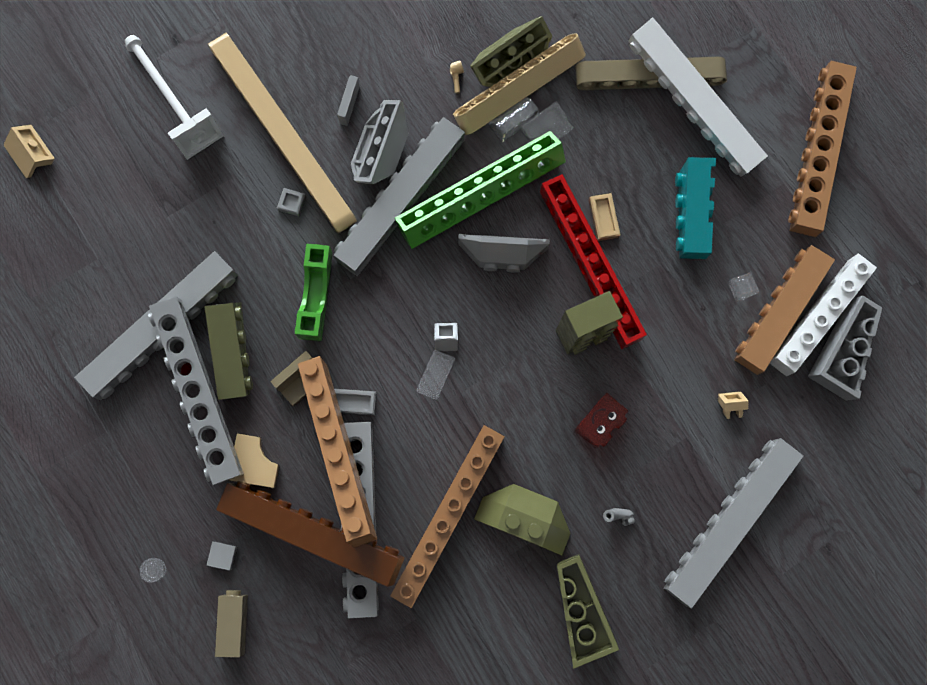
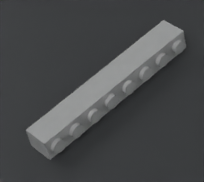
[334,117,465,276]
[74,251,238,400]
[663,438,803,609]

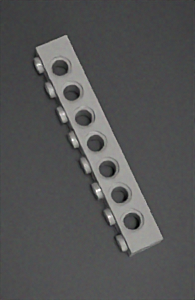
[148,296,244,485]
[341,422,379,618]

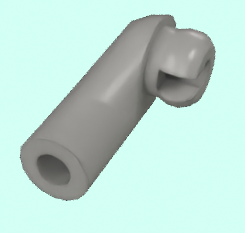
[603,508,635,526]

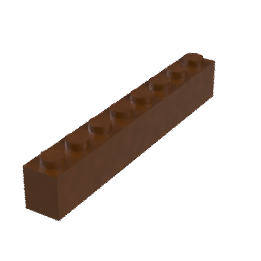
[216,481,405,587]

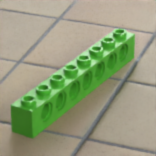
[395,131,566,249]

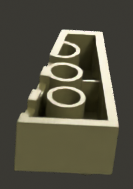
[557,554,619,669]

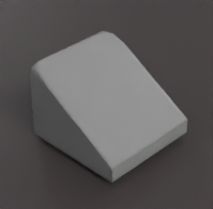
[435,323,458,351]

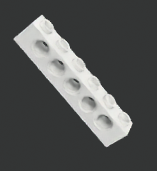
[770,253,877,376]

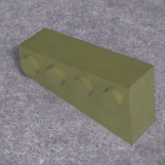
[204,302,253,400]

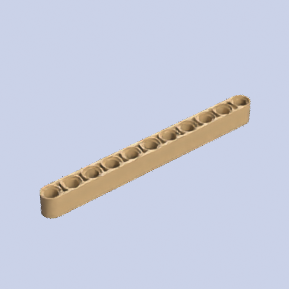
[208,33,357,234]

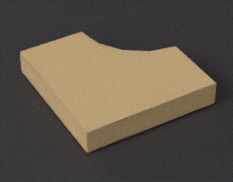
[230,434,279,488]

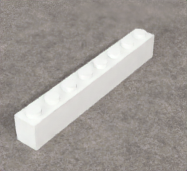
[628,17,768,176]

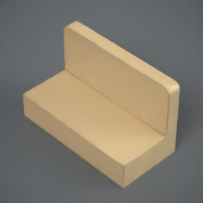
[4,125,55,178]

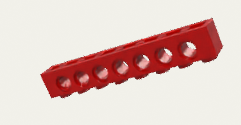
[540,174,647,349]

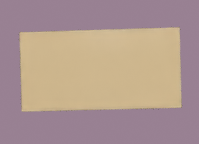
[589,193,620,241]

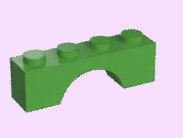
[295,244,333,341]

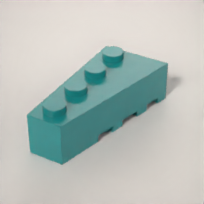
[675,157,716,259]

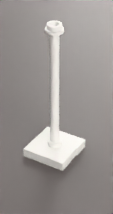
[125,35,224,160]

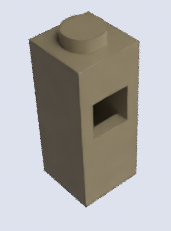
[215,590,248,657]

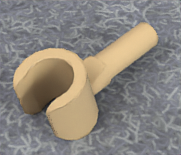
[450,61,464,94]

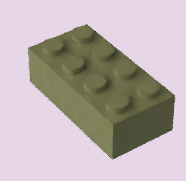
[556,291,623,355]

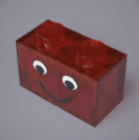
[574,393,628,448]

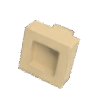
[718,392,748,419]

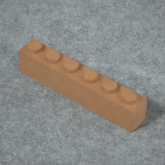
[734,245,835,375]

